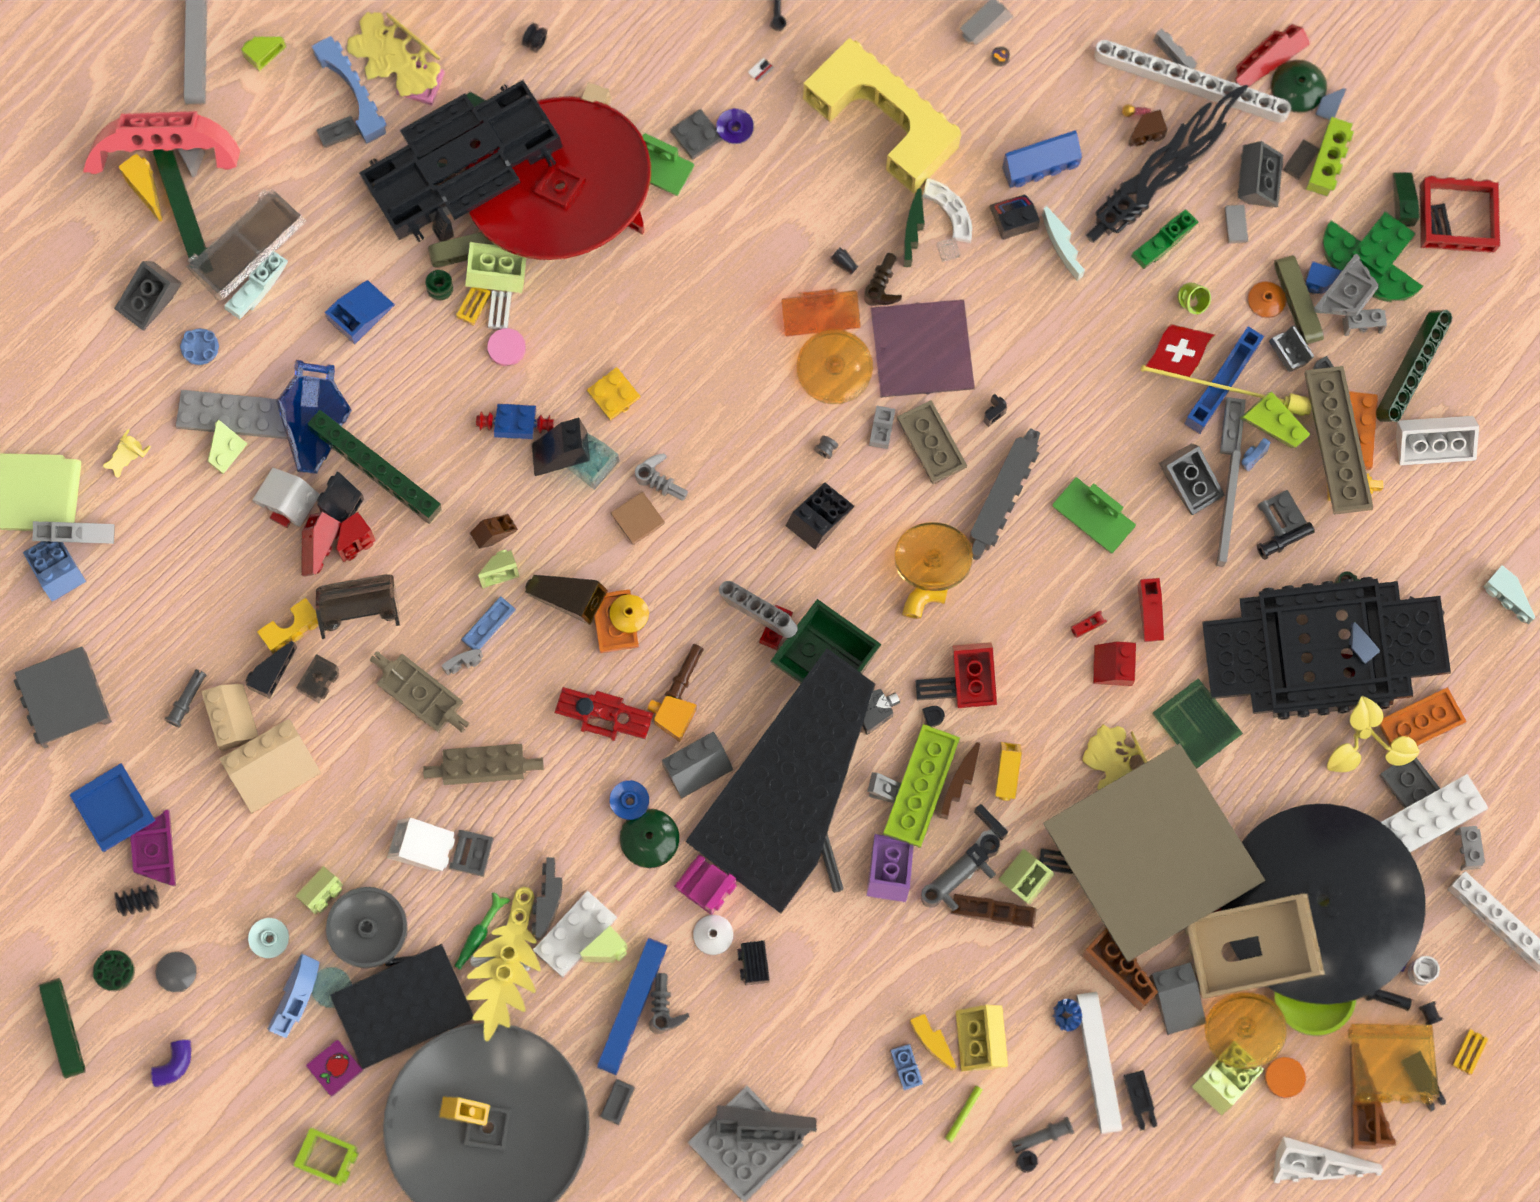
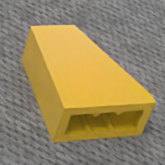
[995,742,1022,801]

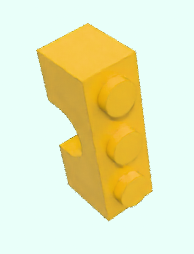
[257,597,322,654]

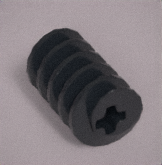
[114,884,160,916]

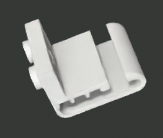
[252,468,320,527]

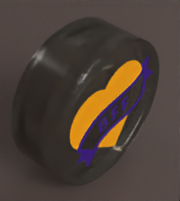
[991,46,1010,66]

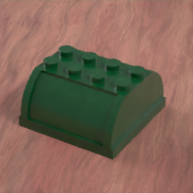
[770,599,881,684]

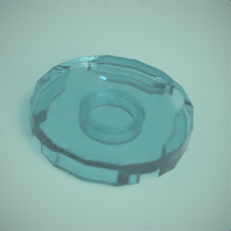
[312,967,352,1008]

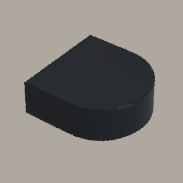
[922,706,945,727]

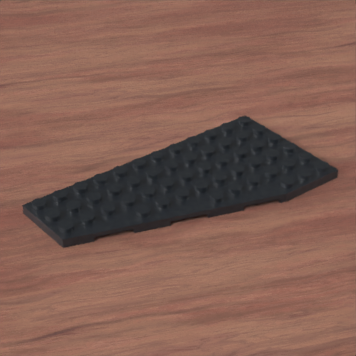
[685,648,876,914]

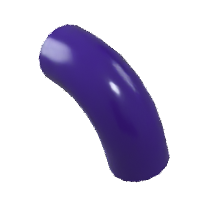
[151,1040,192,1087]

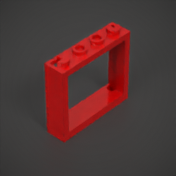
[1419,176,1500,253]

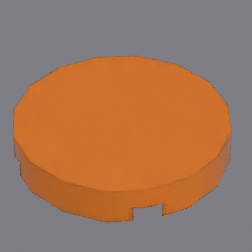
[1265,1057,1306,1098]

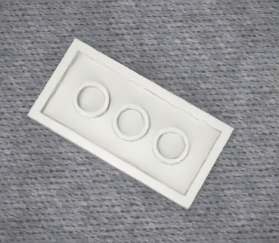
[533,890,617,978]

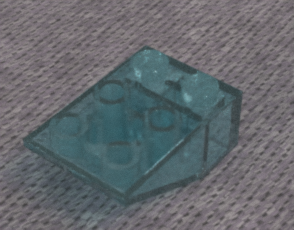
[567,433,620,490]

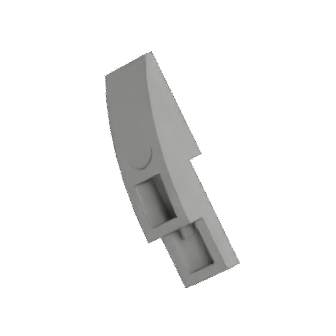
[32,521,115,544]

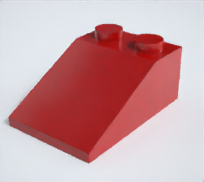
[952,642,997,708]

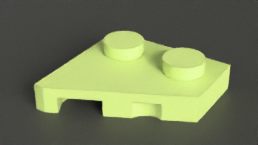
[207,420,248,474]

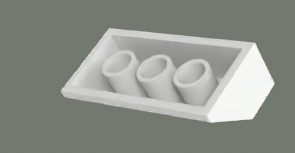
[1396,416,1479,465]

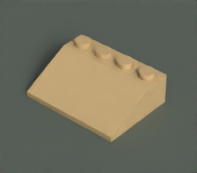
[220,719,321,813]

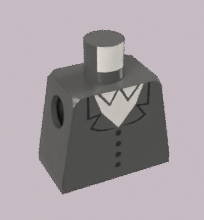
[862,689,900,735]

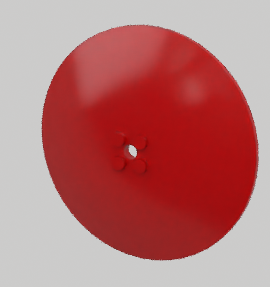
[465,97,651,260]

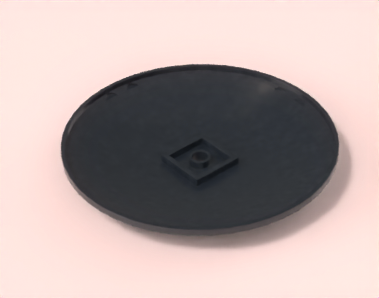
[1221,804,1426,1005]

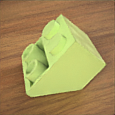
[998,849,1055,905]
[296,866,343,915]

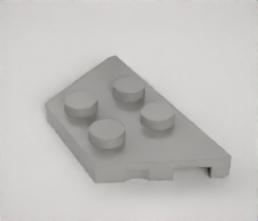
[1314,254,1378,316]

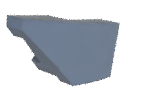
[1316,88,1346,120]
[1349,622,1380,663]

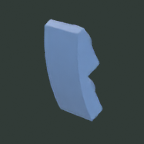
[890,1044,923,1090]

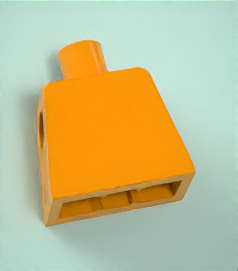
[647,696,697,742]

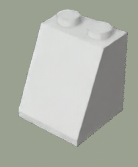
[387,818,455,872]

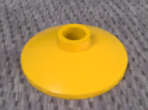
[610,594,649,633]

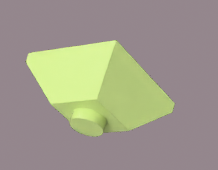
[478,550,520,589]

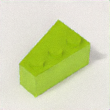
[1239,391,1310,448]

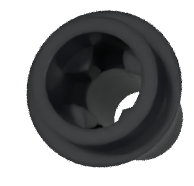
[831,247,859,275]

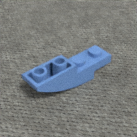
[267,953,320,1038]

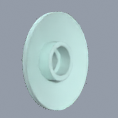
[248,918,289,958]

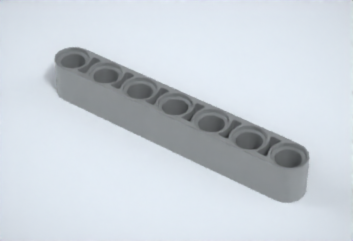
[184,0,207,104]

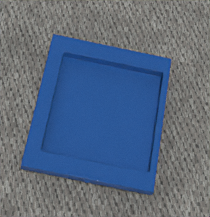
[69,763,156,853]

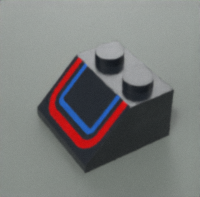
[990,194,1040,240]

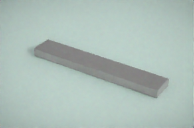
[1216,451,1241,567]

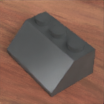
[1238,141,1283,208]
[662,731,733,799]

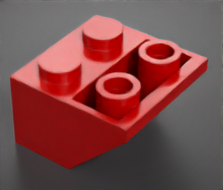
[337,512,376,562]

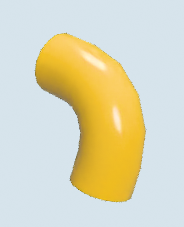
[902,583,949,619]

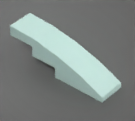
[1042,206,1085,281]

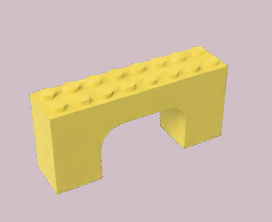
[803,37,961,194]

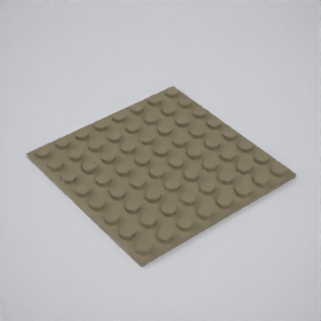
[1043,743,1265,962]

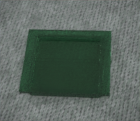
[1152,678,1243,769]

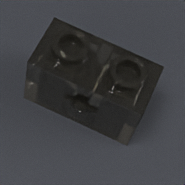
[296,654,340,703]

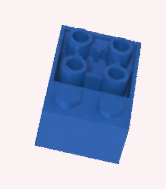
[325,280,395,345]

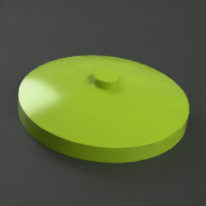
[1274,992,1356,1036]

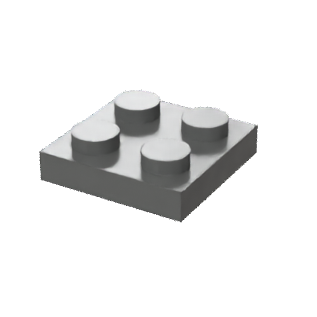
[670,109,723,160]

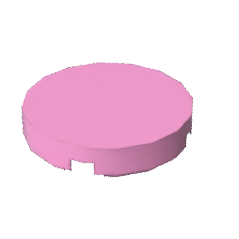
[488,328,526,366]

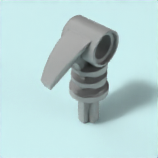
[635,454,688,501]

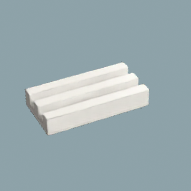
[488,290,512,329]

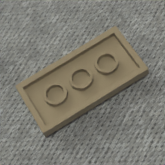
[897,400,967,484]

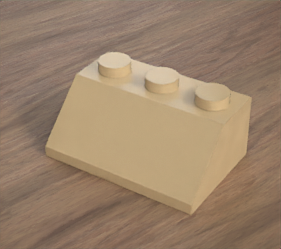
[201,684,259,752]

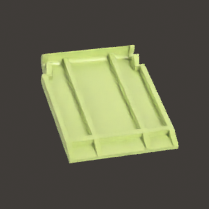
[0,453,82,531]

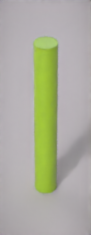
[945,1086,982,1143]

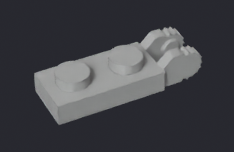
[1153,29,1197,70]

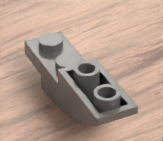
[532,857,563,940]

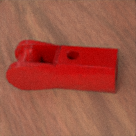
[1070,611,1107,638]

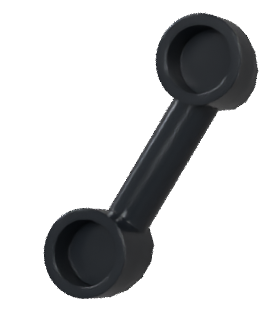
[770,0,787,31]

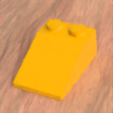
[118,153,163,222]

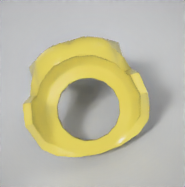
[103,429,151,478]

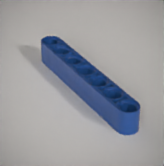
[597,938,668,1075]

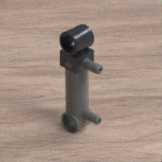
[921,834,1000,911]

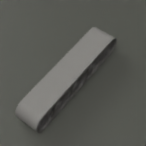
[719,581,797,638]

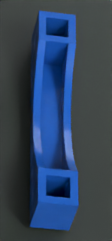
[1184,326,1264,434]

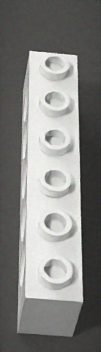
[1447,871,1540,972]

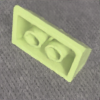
[465,242,526,293]

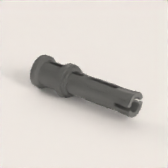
[164,669,207,728]
[1011,1116,1074,1154]

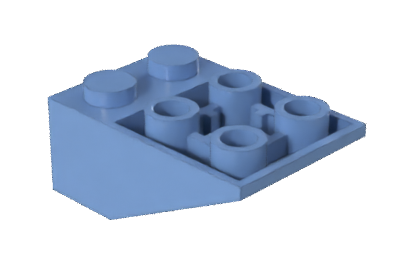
[23,541,86,602]

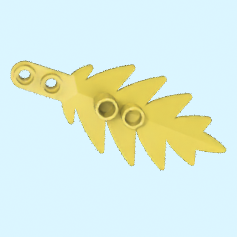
[467,887,541,1042]

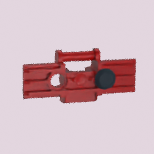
[554,687,654,741]

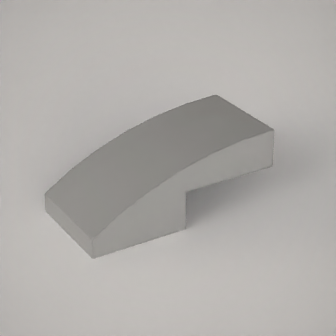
[869,406,895,449]

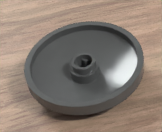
[326,887,408,968]

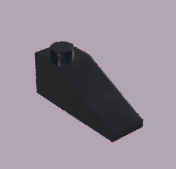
[246,641,297,699]

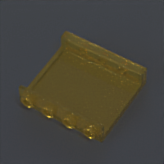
[1348,1024,1439,1104]

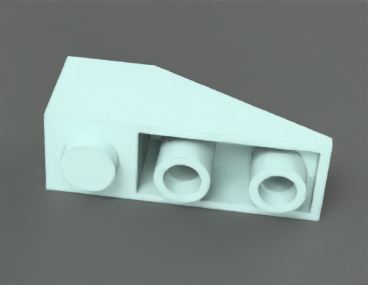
[1483,565,1535,624]

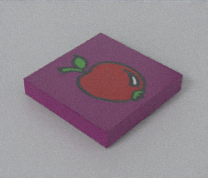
[306,1039,364,1097]

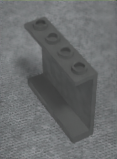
[14,646,112,748]

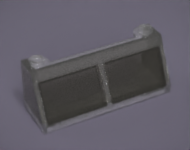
[186,188,307,300]

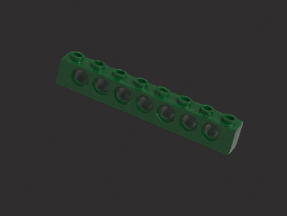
[307,410,442,524]

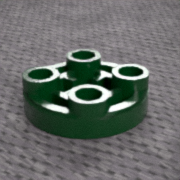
[93,950,135,991]

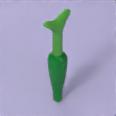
[454,892,510,970]

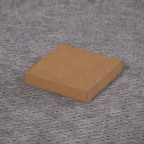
[611,492,665,545]

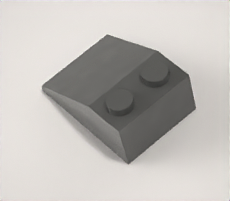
[114,261,182,330]
[1159,443,1225,515]
[1149,962,1206,1035]

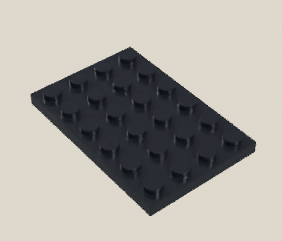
[330,944,474,1069]

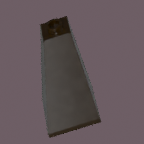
[525,575,608,625]

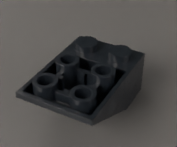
[317,471,364,529]
[786,482,855,550]

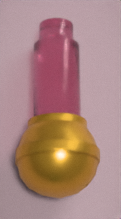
[1122,104,1151,117]

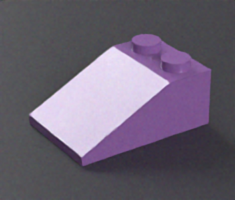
[867,834,913,902]

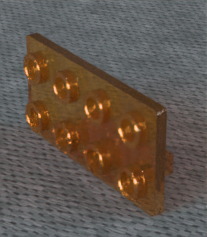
[781,288,861,336]

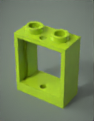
[293,1127,359,1186]

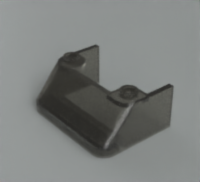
[316,574,400,639]

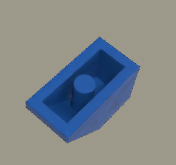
[1305,261,1342,294]

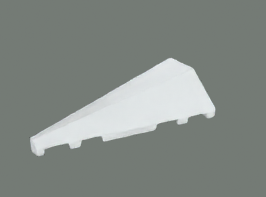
[1273,1137,1383,1183]

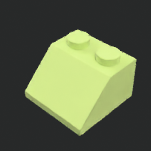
[580,926,628,963]

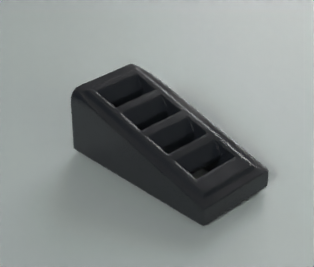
[432,208,454,242]

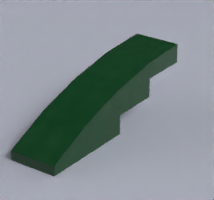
[904,188,925,267]

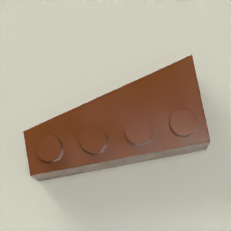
[1081,928,1158,1012]

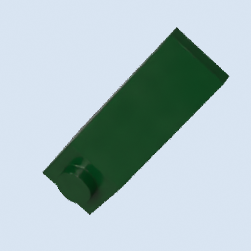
[1393,172,1419,227]

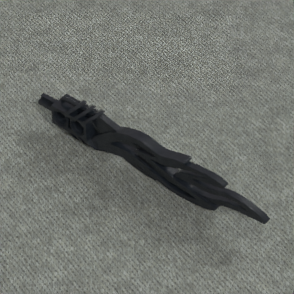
[1086,85,1248,243]

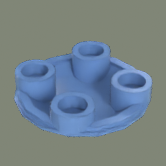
[180,328,219,365]

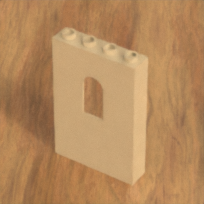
[1185,894,1324,998]

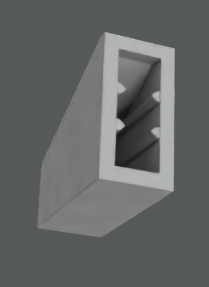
[960,0,1014,45]

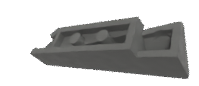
[716,1105,817,1144]

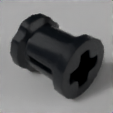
[1419,1001,1443,1027]

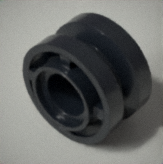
[522,22,548,53]

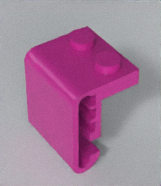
[674,855,737,915]

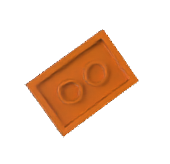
[595,589,639,653]

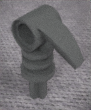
[649,973,690,1034]

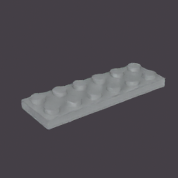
[176,390,297,440]

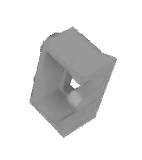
[1342,309,1387,336]
[1455,826,1485,871]

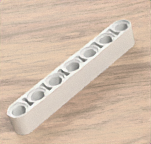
[1076,992,1122,1134]

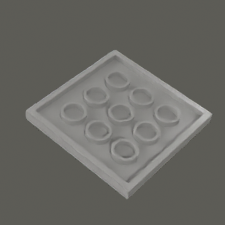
[688,1086,804,1202]

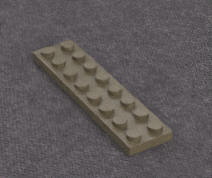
[1304,366,1373,515]

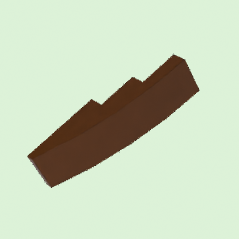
[939,742,980,819]
[951,894,1037,929]

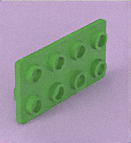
[642,133,694,196]
[1052,477,1136,554]

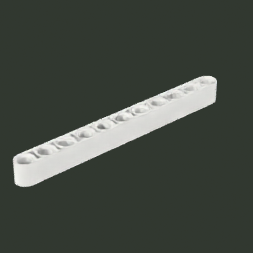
[1094,40,1291,123]

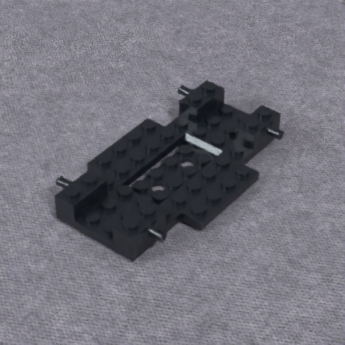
[359,80,563,242]

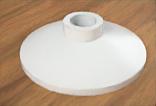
[693,915,733,955]

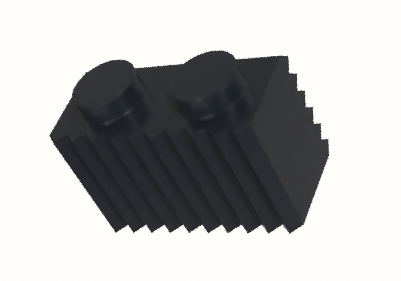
[737,940,770,985]

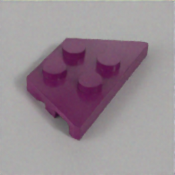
[130,809,176,887]

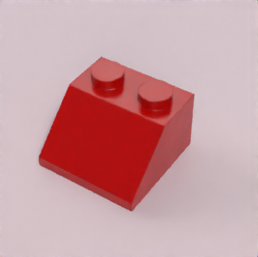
[1093,641,1136,686]

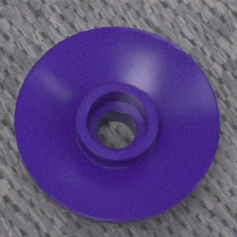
[716,109,754,144]

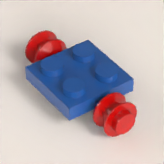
[476,404,554,439]

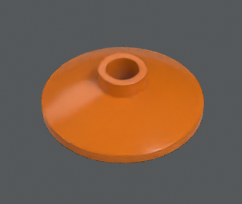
[1248,281,1286,318]

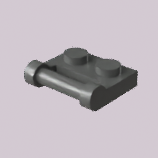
[1257,490,1307,537]
[449,830,494,877]

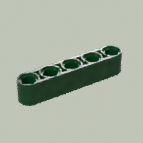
[39,978,86,1079]

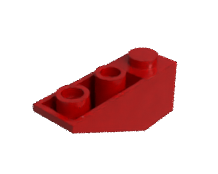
[1137,578,1164,642]

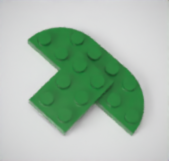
[1323,212,1423,302]

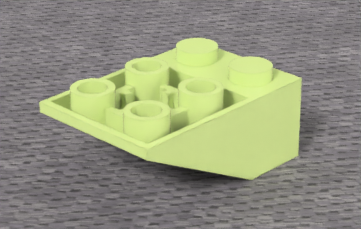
[1192,1041,1264,1116]

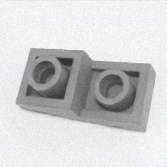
[441,649,483,675]

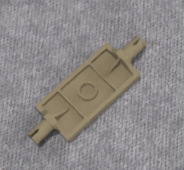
[370,651,469,733]
[423,744,544,785]

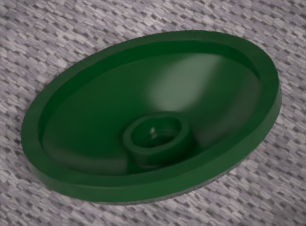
[1271,60,1327,113]
[620,809,680,868]

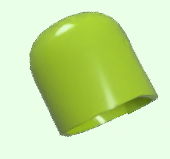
[1177,282,1211,314]

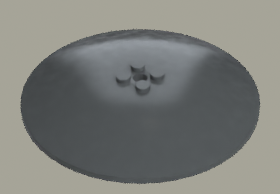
[383,1023,590,1202]

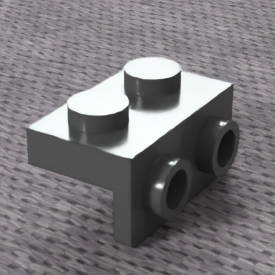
[1269,326,1314,372]

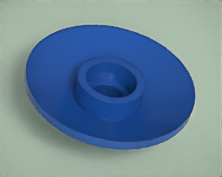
[610,780,649,820]

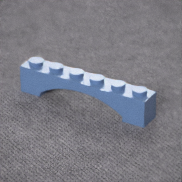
[312,36,387,144]

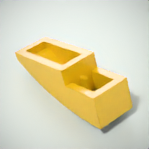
[909,1014,957,1071]

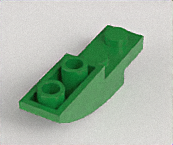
[1131,209,1199,269]

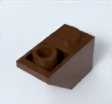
[1129,109,1168,146]
[470,514,518,549]

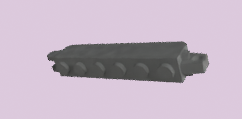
[969,428,1040,560]

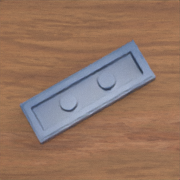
[461,596,516,650]

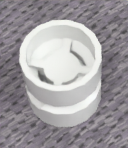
[1408,956,1440,986]

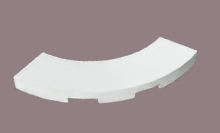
[923,178,972,243]

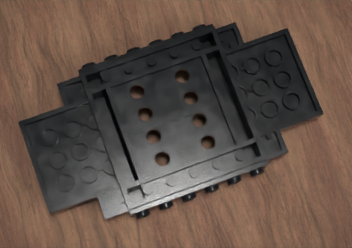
[1202,577,1451,720]

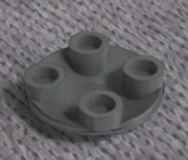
[156,952,197,992]

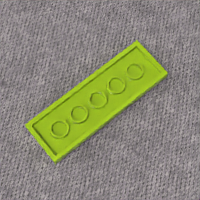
[883,724,960,848]

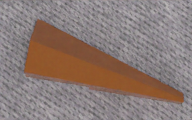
[1350,1043,1396,1150]

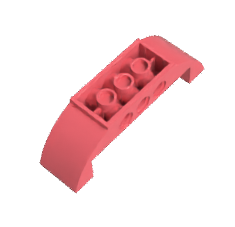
[83,111,240,174]

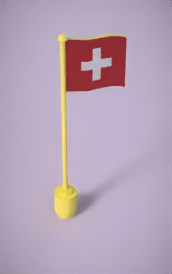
[1141,324,1312,416]

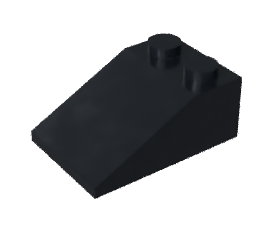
[532,417,590,476]

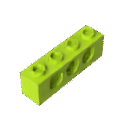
[1306,117,1354,197]

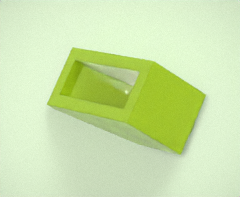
[241,37,286,71]

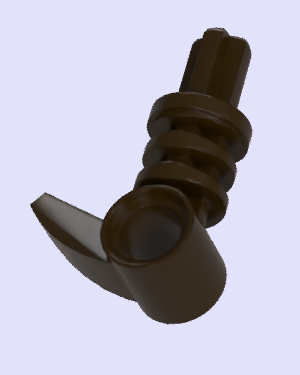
[864,253,902,306]

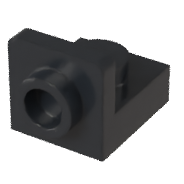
[983,394,1007,427]

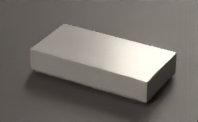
[1225,205,1248,243]

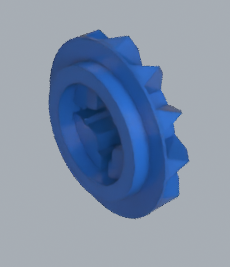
[1052,999,1082,1032]

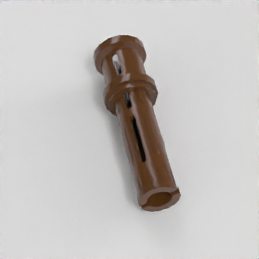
[665,644,704,700]

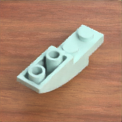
[225,250,288,319]

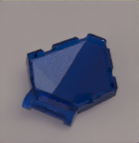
[276,360,352,474]

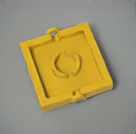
[587,367,641,421]

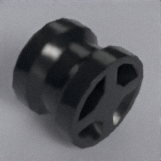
[1016,1151,1038,1172]

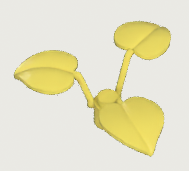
[1327,696,1420,772]

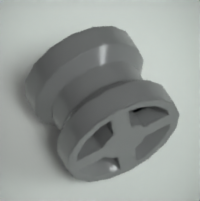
[814,435,838,459]

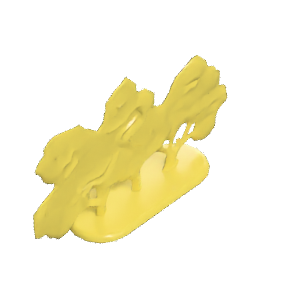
[347,12,441,96]
[1082,725,1147,790]

